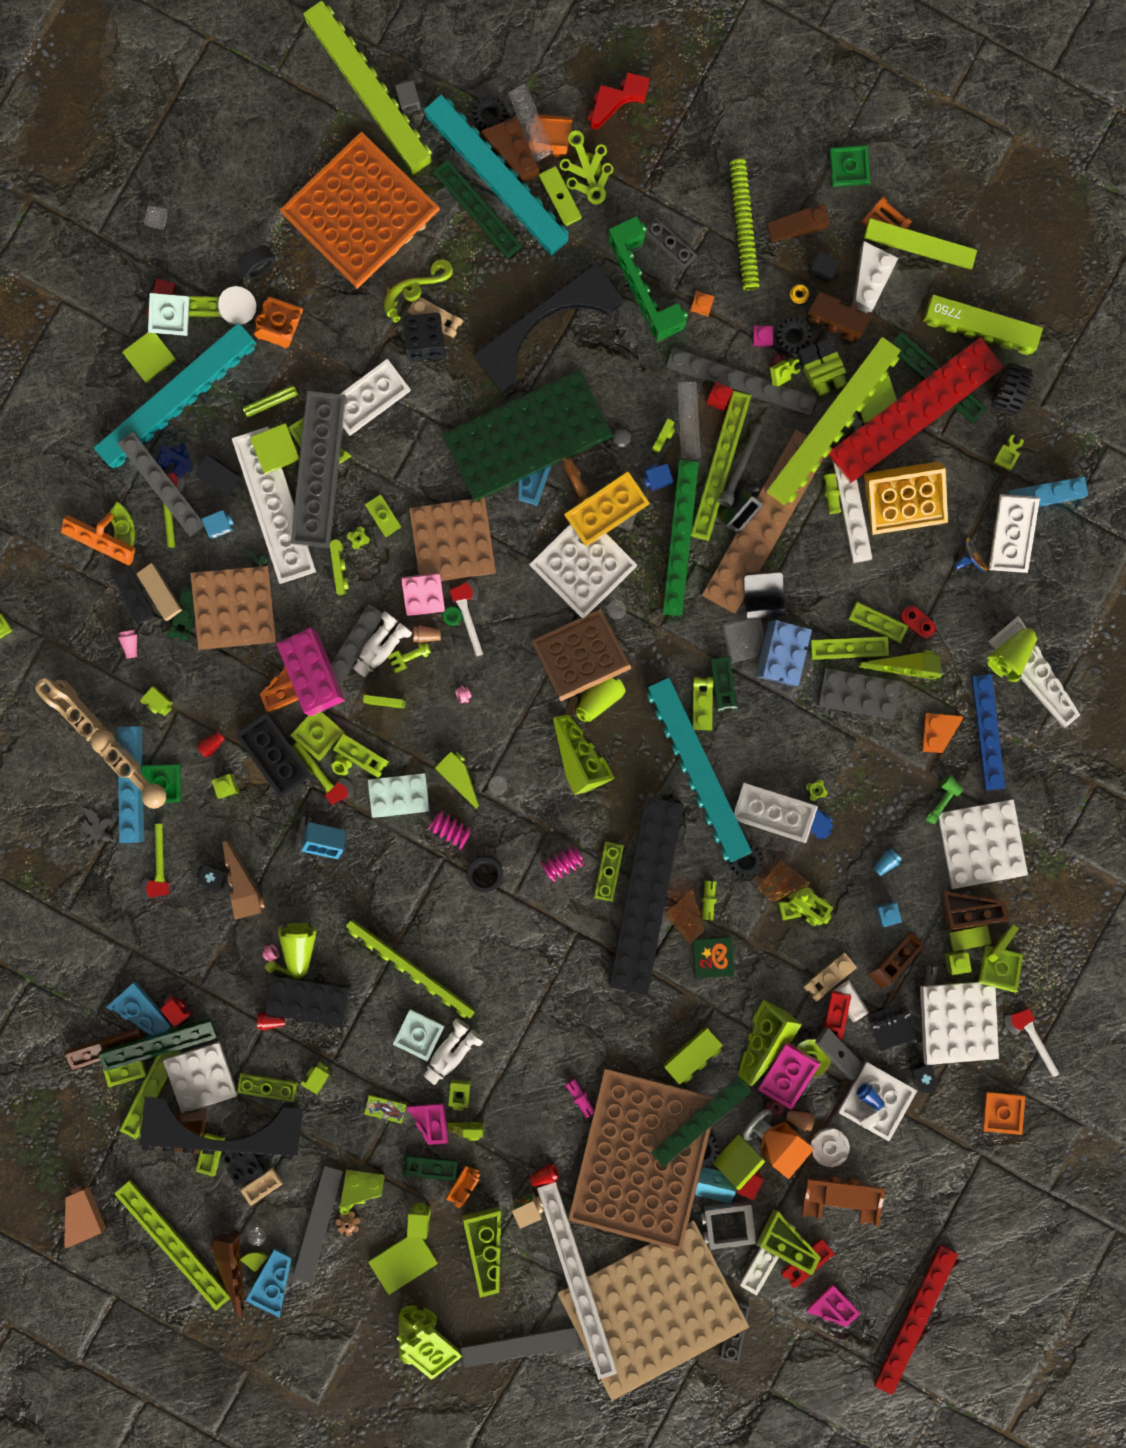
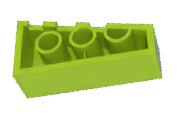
[462,1206,501,1298]

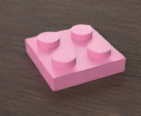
[402,573,445,616]

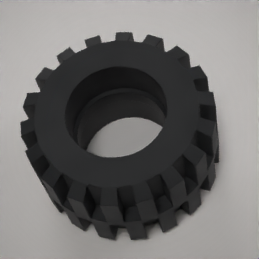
[991,362,1033,416]

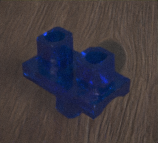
[156,444,193,478]

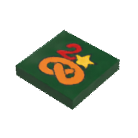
[693,937,734,978]

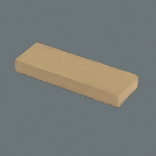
[137,563,182,621]

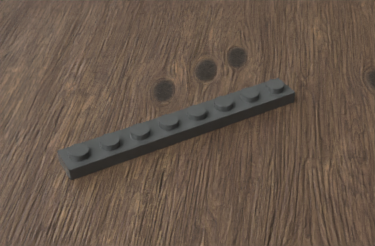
[666,348,816,417]

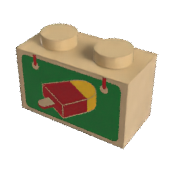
[512,1192,543,1229]

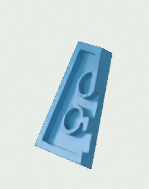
[519,466,551,506]
[106,982,173,1036]
[245,1247,291,1318]

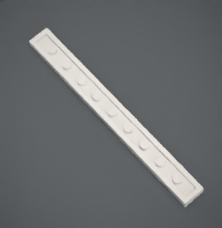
[537,1182,617,1380]

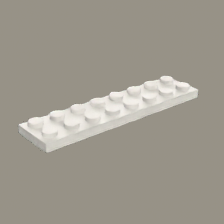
[232,427,316,584]

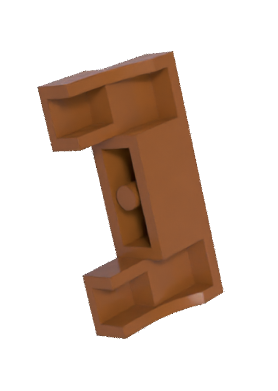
[801,1176,885,1226]

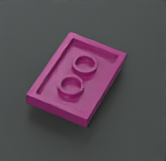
[758,1042,820,1110]

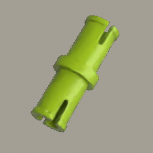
[824,474,841,514]
[701,881,717,920]

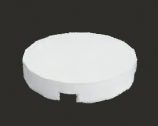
[217,286,256,325]
[811,1128,850,1167]

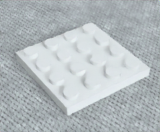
[529,525,638,619]
[938,799,1028,889]
[920,982,999,1065]

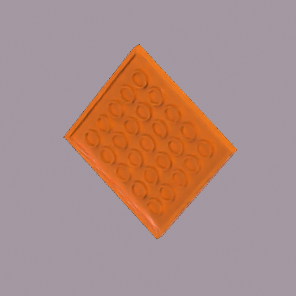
[279,132,440,289]

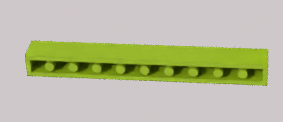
[303,1,432,175]
[767,337,901,506]

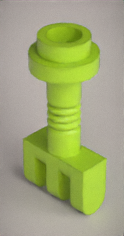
[388,642,431,673]

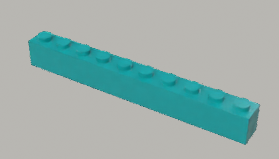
[424,95,569,256]
[94,323,257,468]
[646,678,752,863]

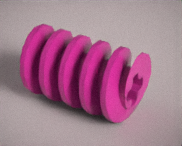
[428,810,470,850]
[540,844,584,882]

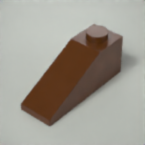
[767,204,830,243]
[868,932,924,988]

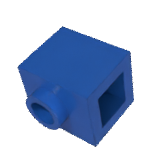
[643,464,673,492]
[810,809,834,839]

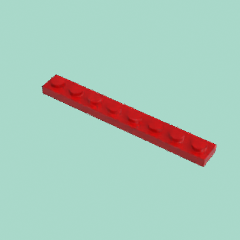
[874,1244,958,1395]

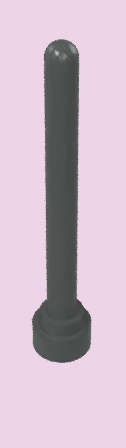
[717,423,762,507]

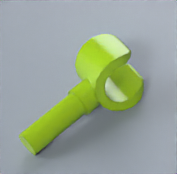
[265,961,291,976]

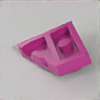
[407,1103,448,1145]
[806,1283,860,1327]

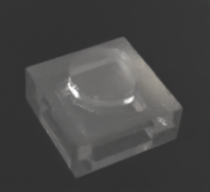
[144,205,168,230]

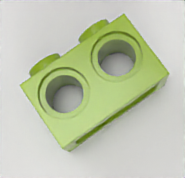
[407,1203,431,1239]

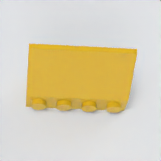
[864,461,948,535]

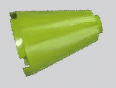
[986,628,1037,682]
[576,678,625,722]
[278,923,317,978]
[398,1305,437,1364]

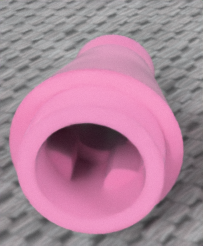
[118,630,138,659]

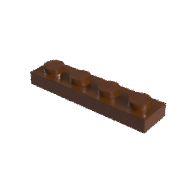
[65,1027,144,1070]

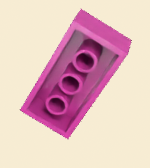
[276,628,345,716]

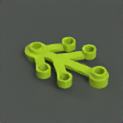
[560,131,614,205]

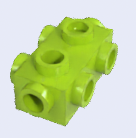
[788,886,833,926]

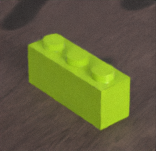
[663,1026,723,1084]

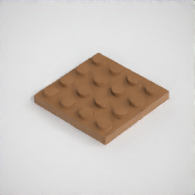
[409,497,496,581]
[191,566,276,650]
[532,609,631,702]

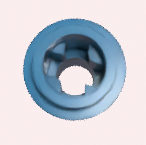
[873,848,902,876]

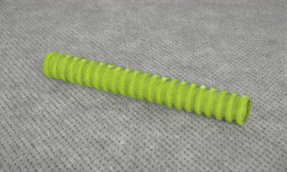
[729,158,760,290]

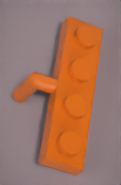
[61,513,135,566]

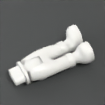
[353,611,412,677]
[423,1018,484,1085]

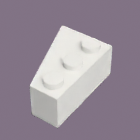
[852,242,898,314]

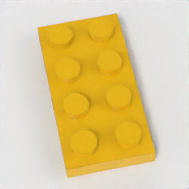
[564,472,650,547]

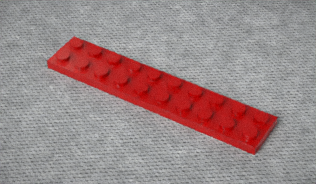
[828,337,1004,484]

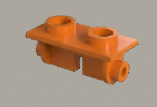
[445,1166,480,1208]

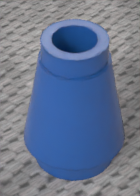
[856,1083,885,1111]

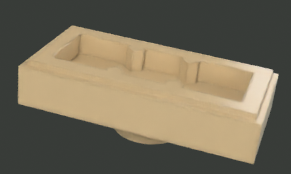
[240,1167,284,1206]

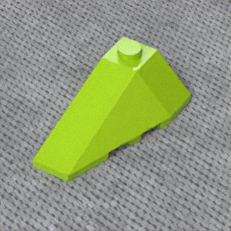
[858,650,941,679]
[553,715,614,795]
[738,1000,802,1086]

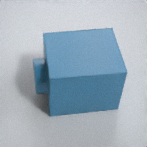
[202,510,234,539]
[874,902,902,927]

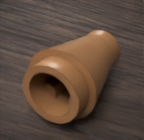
[413,625,441,644]
[785,1110,815,1132]

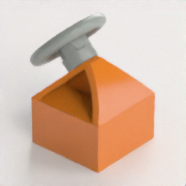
[744,1109,814,1179]

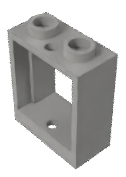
[701,1200,756,1250]

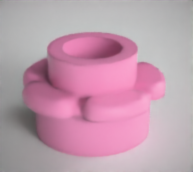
[455,685,471,703]
[262,944,280,962]

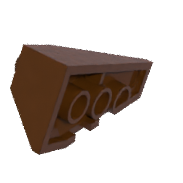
[210,1233,245,1317]

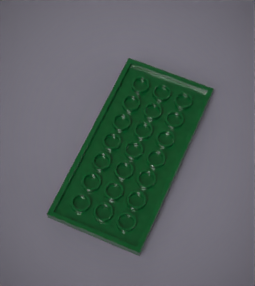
[442,369,613,502]

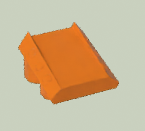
[530,114,573,158]
[254,296,303,349]

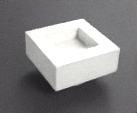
[857,1109,881,1129]

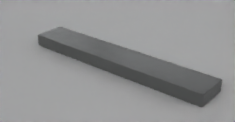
[293,1165,344,1283]
[461,1326,579,1368]

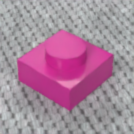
[753,326,773,347]

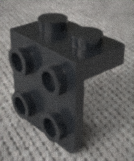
[403,312,446,362]
[744,571,786,619]

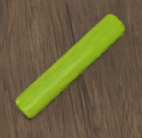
[243,385,298,417]

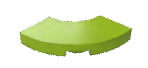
[109,501,135,546]

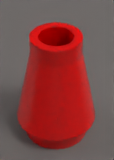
[196,731,225,758]
[257,1011,285,1031]
[529,1164,559,1187]

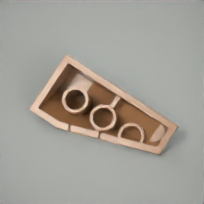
[222,841,266,919]

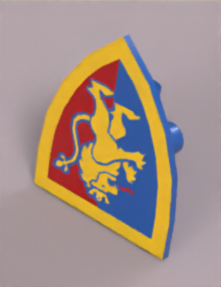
[954,537,988,572]

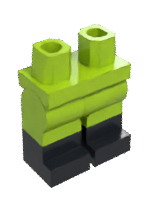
[797,337,847,397]

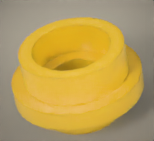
[790,284,809,304]

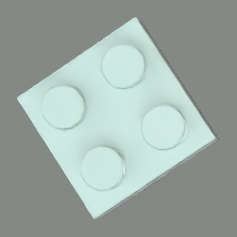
[148,293,190,336]
[393,1009,445,1061]

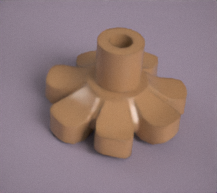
[336,1211,361,1236]

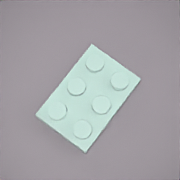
[368,773,430,818]

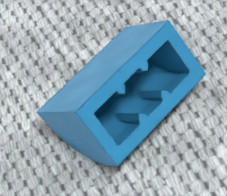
[301,822,345,859]

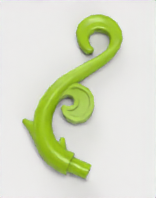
[384,259,453,322]

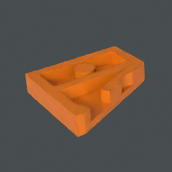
[260,666,298,713]
[922,713,963,753]

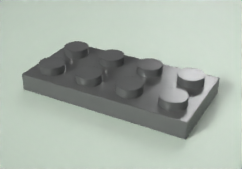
[818,668,901,720]

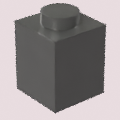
[395,80,421,113]

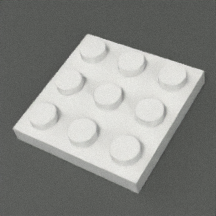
[163,1041,238,1113]
[837,1061,917,1141]

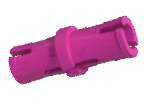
[565,1078,595,1118]

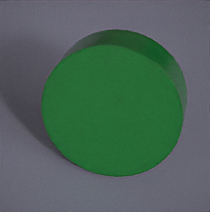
[443,606,462,626]

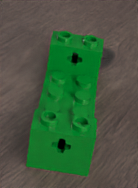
[608,216,688,343]

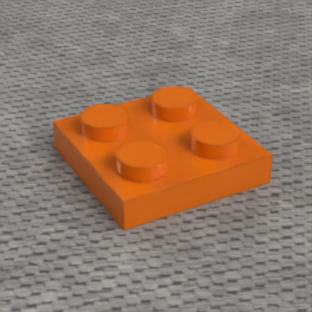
[982,1091,1025,1135]

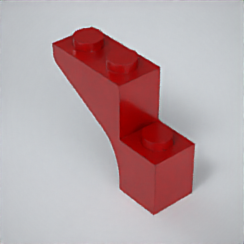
[588,73,650,130]

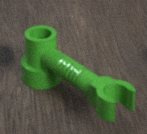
[926,774,964,824]

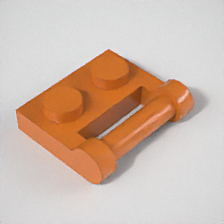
[861,197,912,247]

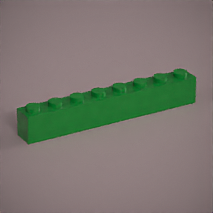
[662,460,699,616]

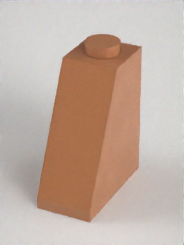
[64,1185,106,1248]

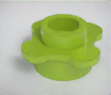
[347,527,370,549]
[331,754,352,775]
[806,779,828,801]

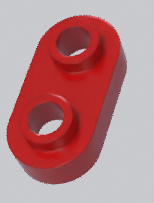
[900,606,935,638]

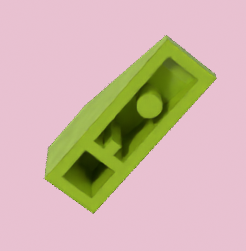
[435,752,480,809]

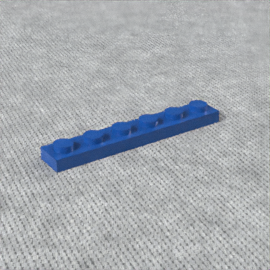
[971,674,1005,790]

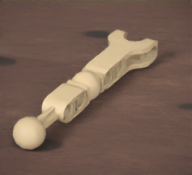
[35,678,166,809]

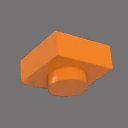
[690,291,714,316]

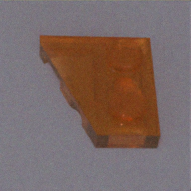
[564,459,589,502]
[757,860,810,902]
[664,890,705,944]

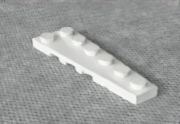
[988,616,1080,728]

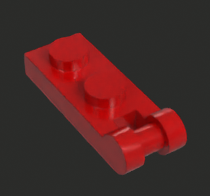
[823,991,851,1042]
[781,1238,835,1288]

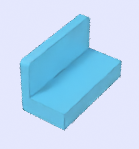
[695,1167,737,1204]

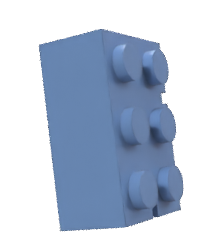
[755,620,812,686]

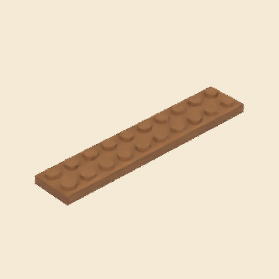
[702,430,824,614]

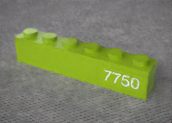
[923,295,1043,355]

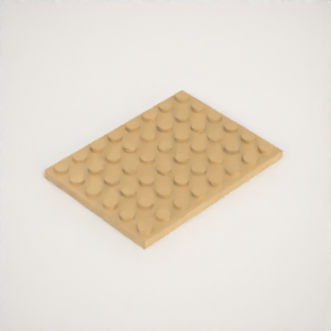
[557,1220,749,1401]

